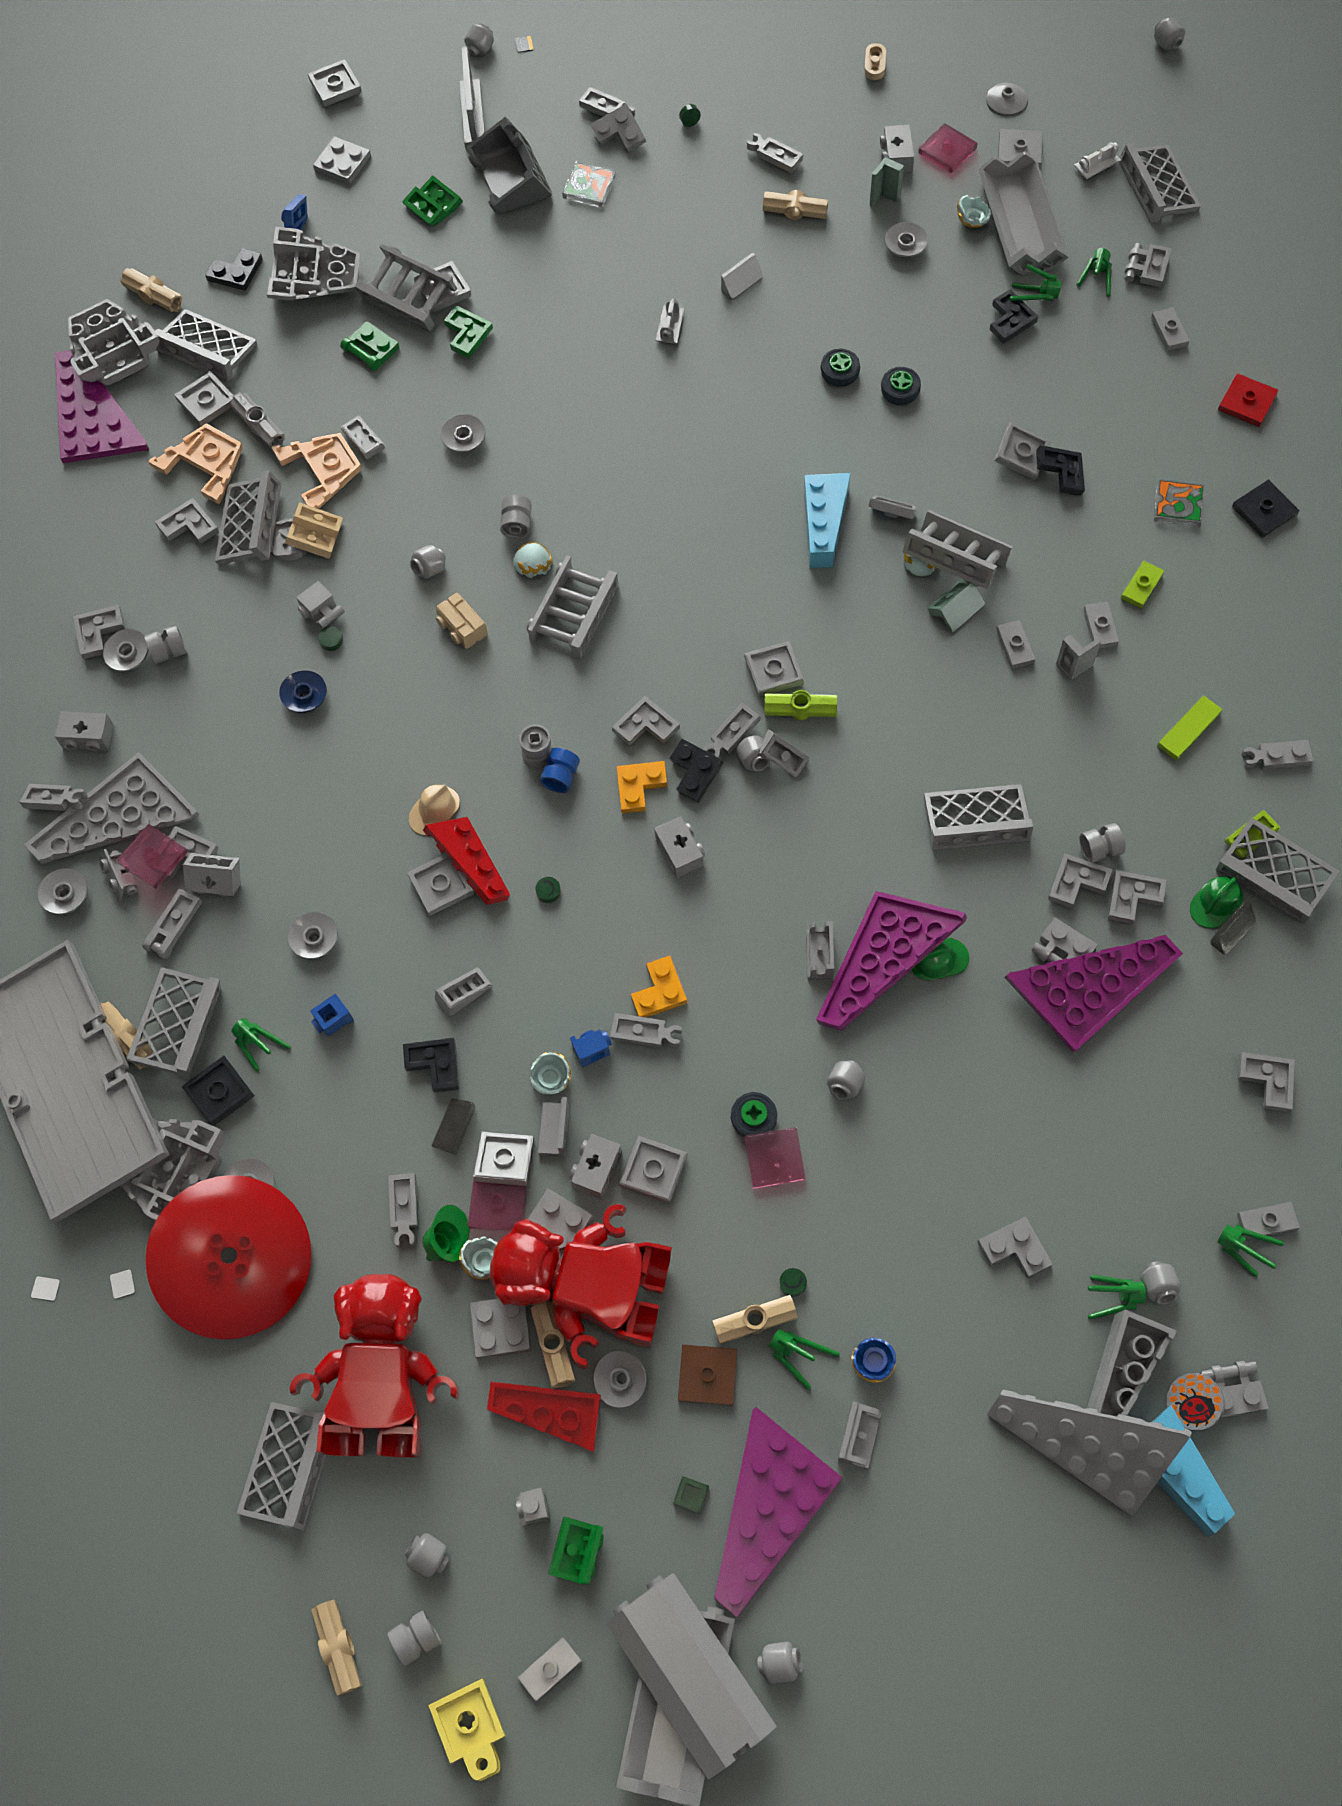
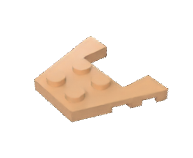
[148,424,243,505]
[271,433,362,509]

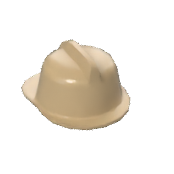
[409,784,460,835]

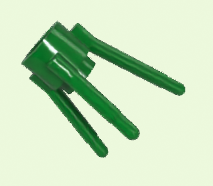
[1077,248,1112,297]
[1009,265,1061,301]
[231,1018,291,1071]
[1217,1224,1284,1277]
[1088,1275,1146,1320]
[769,1329,840,1390]

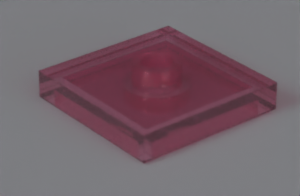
[918,123,978,173]
[116,824,188,889]
[744,1127,806,1189]
[468,1178,527,1231]

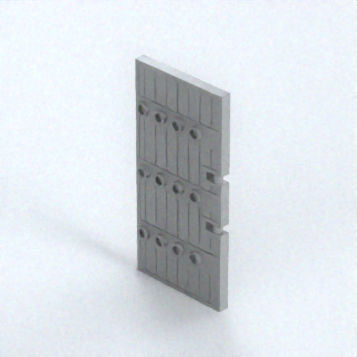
[0,940,169,1223]

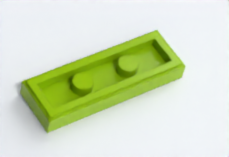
[1157,695,1223,761]

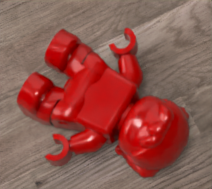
[489,1204,672,1369]
[289,1274,460,1458]

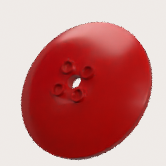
[145,1175,311,1340]

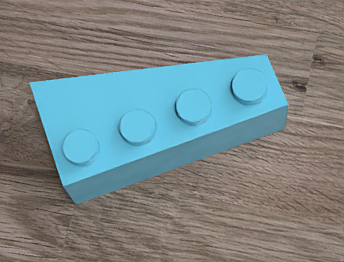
[804,473,850,568]
[1152,1405,1235,1537]

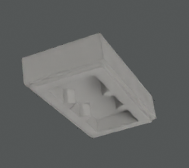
[1151,307,1190,351]
[341,415,385,460]
[868,495,918,519]
[1084,602,1119,649]
[996,620,1035,669]
[1237,1202,1300,1240]
[518,1637,582,1702]

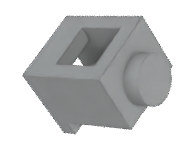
[516,1487,550,1526]

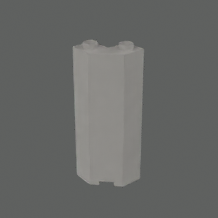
[978,152,1069,275]
[606,1573,777,1780]
[616,1606,735,1806]

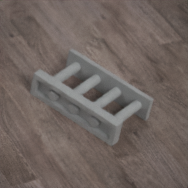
[354,243,458,332]
[902,510,1013,589]
[526,555,619,660]

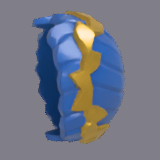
[851,1337,896,1383]

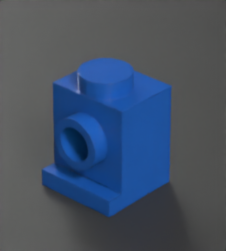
[310,993,354,1036]
[570,1029,612,1068]

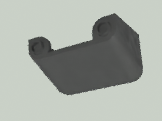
[466,116,553,213]

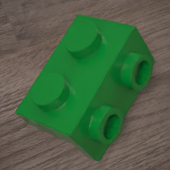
[548,1517,604,1585]

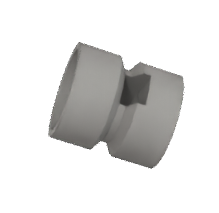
[500,495,532,539]
[144,624,187,664]
[519,724,553,767]
[1079,823,1126,863]
[387,1610,442,1666]

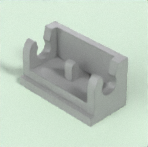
[807,921,834,979]
[838,1402,881,1469]

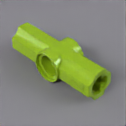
[764,690,837,721]

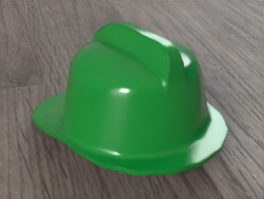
[1190,877,1243,928]
[911,938,970,981]
[422,1205,470,1262]

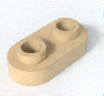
[864,43,886,80]

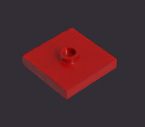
[1218,373,1279,427]

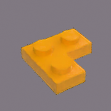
[616,761,667,814]
[631,955,687,1018]

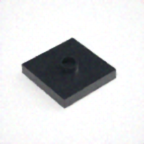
[1232,479,1300,538]
[182,1056,255,1126]

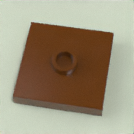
[678,1344,737,1406]

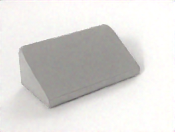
[721,253,763,299]
[759,729,810,777]

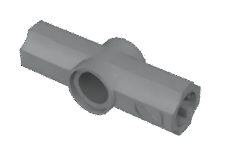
[230,392,285,449]

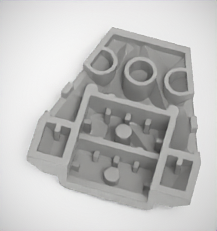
[267,226,360,300]
[68,299,160,385]
[120,1118,224,1220]

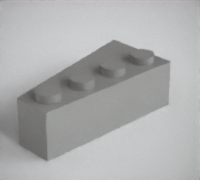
[1087,1310,1177,1417]

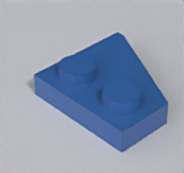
[281,194,308,231]

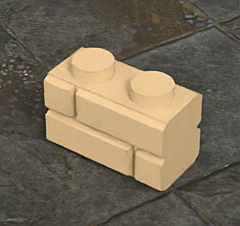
[436,593,488,649]

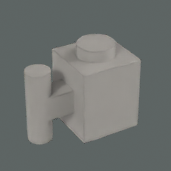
[296,581,345,629]

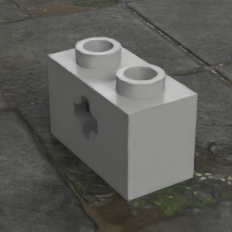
[880,124,914,173]
[54,711,114,752]
[654,816,705,878]
[183,853,241,897]
[569,1134,622,1200]

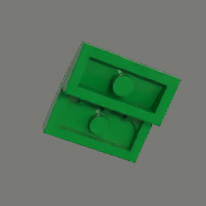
[402,175,463,226]

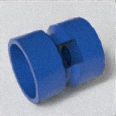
[539,748,580,793]

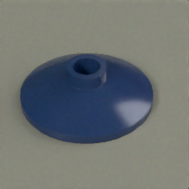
[279,670,327,713]

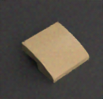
[285,502,343,559]

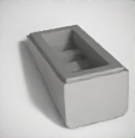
[435,967,492,1017]

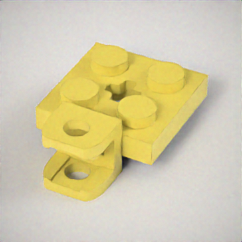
[428,1679,506,1781]

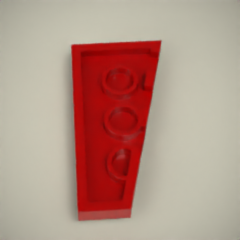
[423,817,510,905]
[487,1381,601,1452]

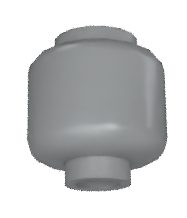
[1154,17,1185,51]
[464,23,494,57]
[410,545,446,579]
[737,736,771,772]
[827,1061,865,1100]
[1140,1261,1181,1305]
[404,1533,449,1578]
[758,1641,803,1685]

